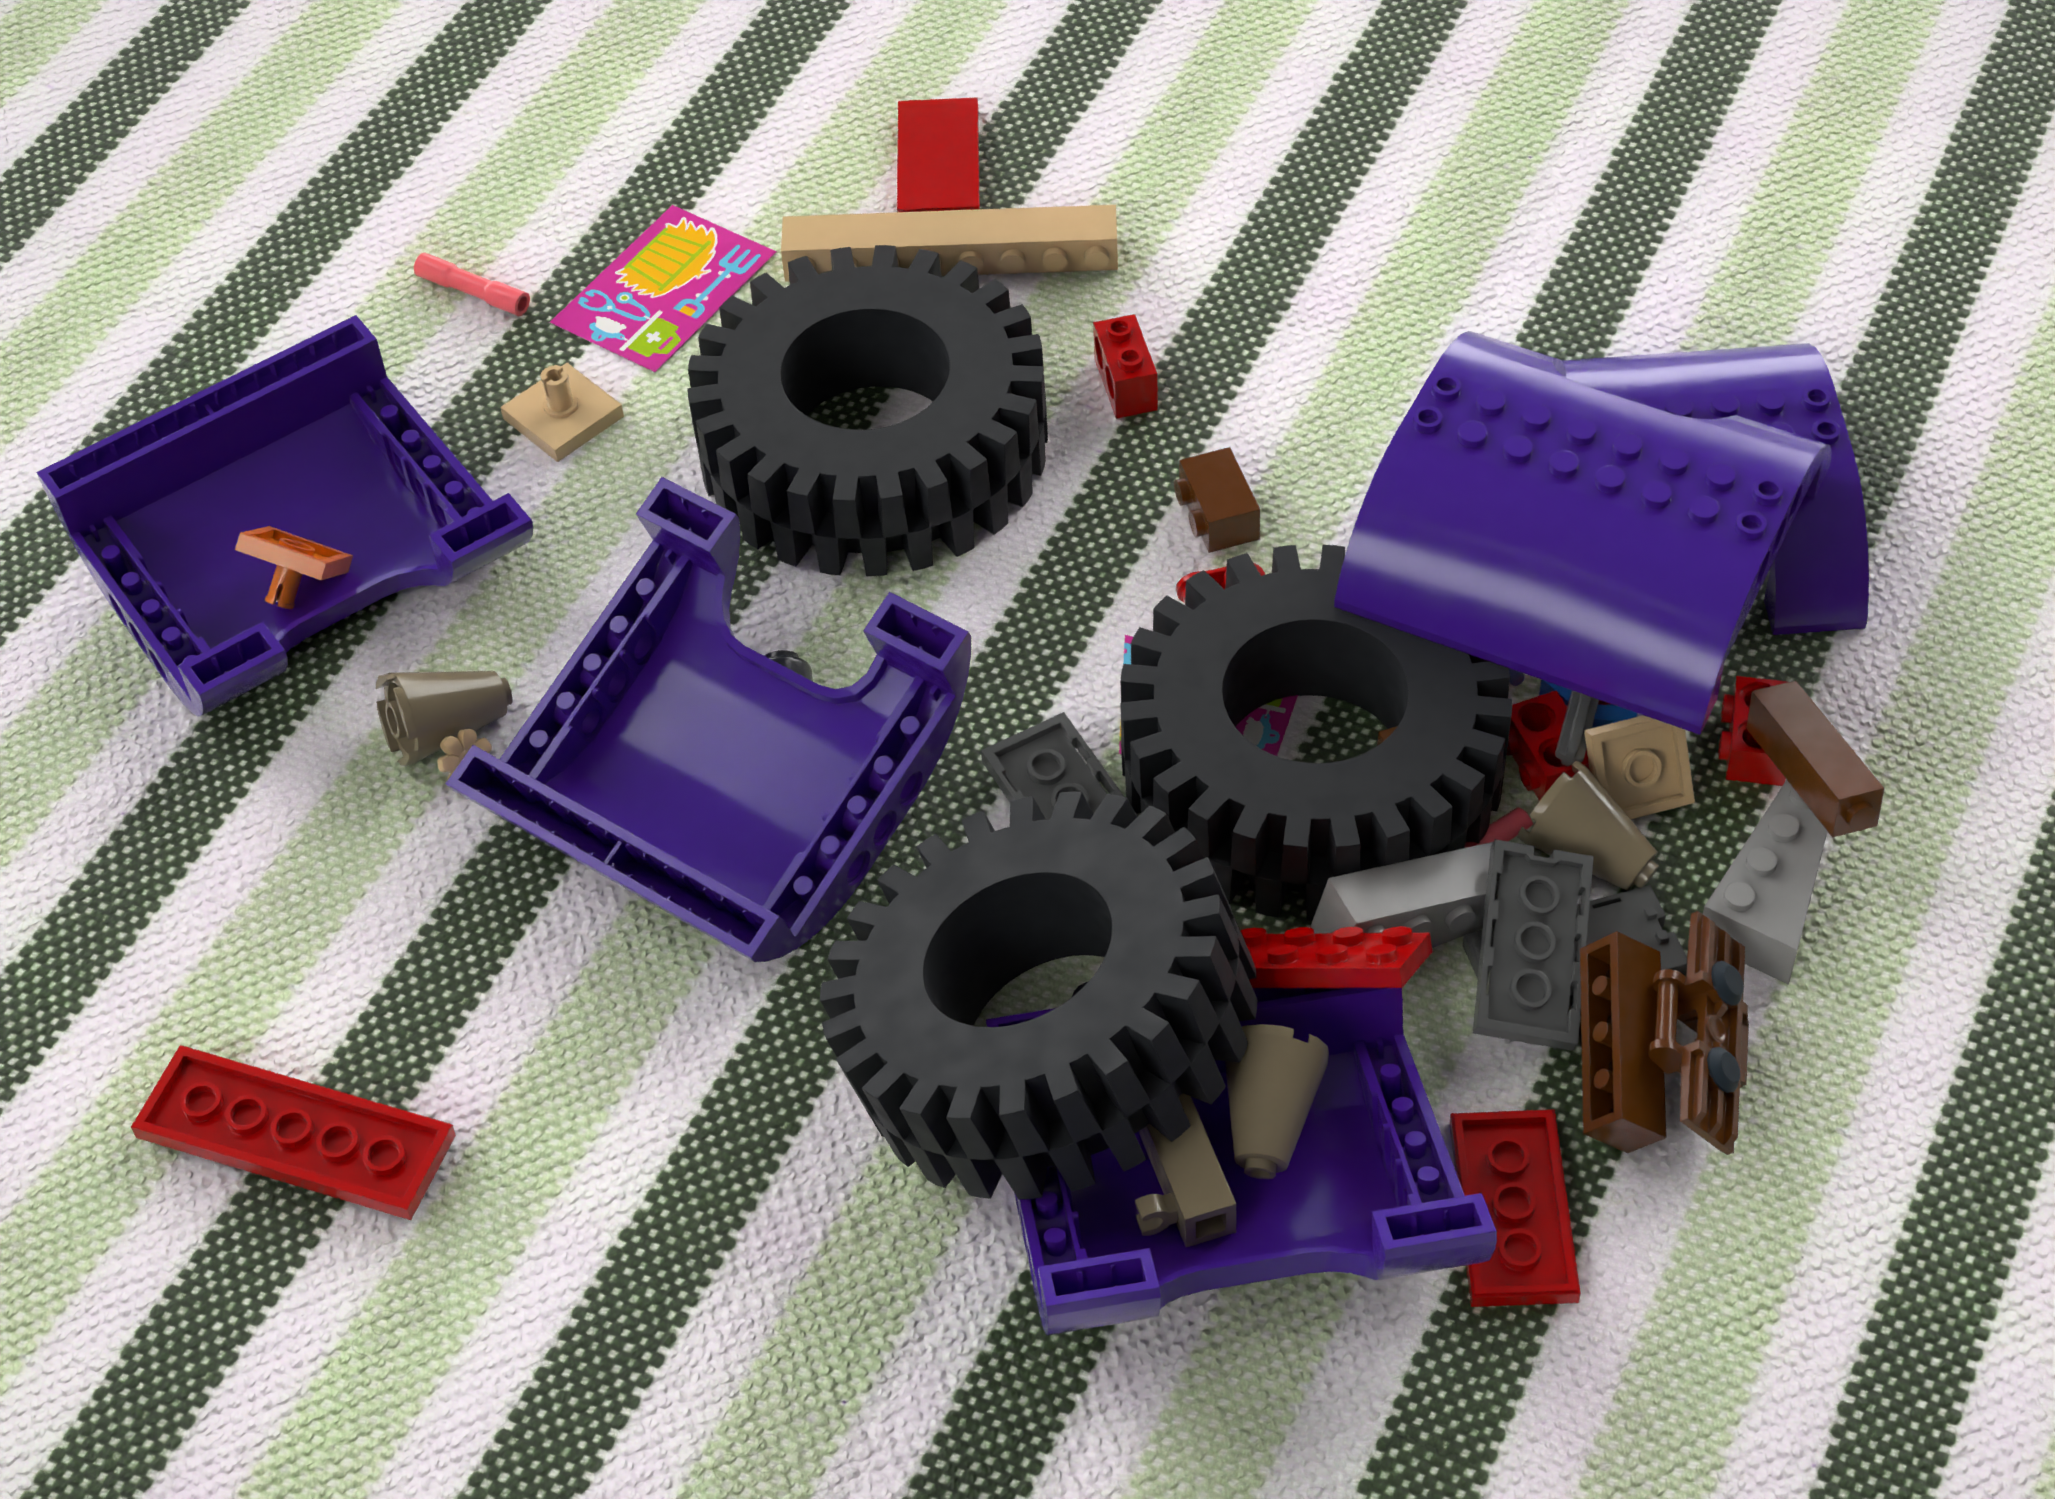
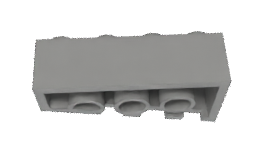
[1703,780,1828,985]
[1310,842,1497,948]

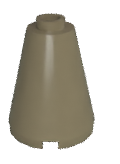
[376,671,513,766]
[1517,761,1659,891]
[1225,1024,1329,1179]

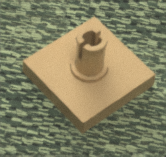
[501,363,624,462]
[1584,715,1695,819]

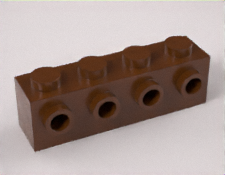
[1580,931,1667,1153]

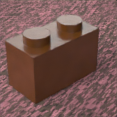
[1174,447,1260,553]

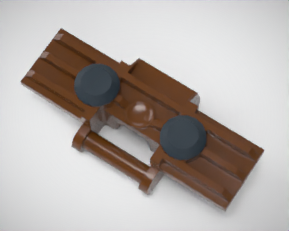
[1649,911,1749,1155]

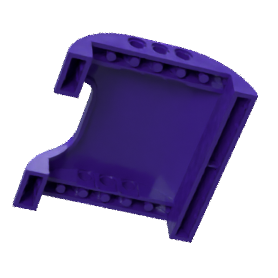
[36,315,534,716]
[1334,331,1831,735]
[1562,343,1869,635]
[445,477,972,962]
[986,988,1497,1336]

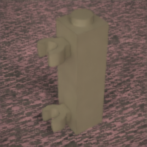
[1135,1093,1236,1248]

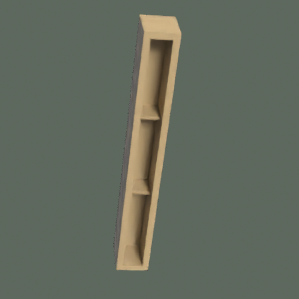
[781,205,1118,282]

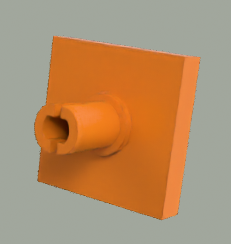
[235,526,353,609]

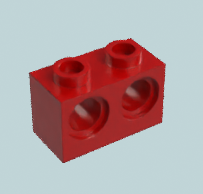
[1093,314,1158,419]
[1718,676,1788,786]
[1506,690,1590,801]

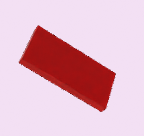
[897,97,980,212]
[1450,1109,1581,1307]

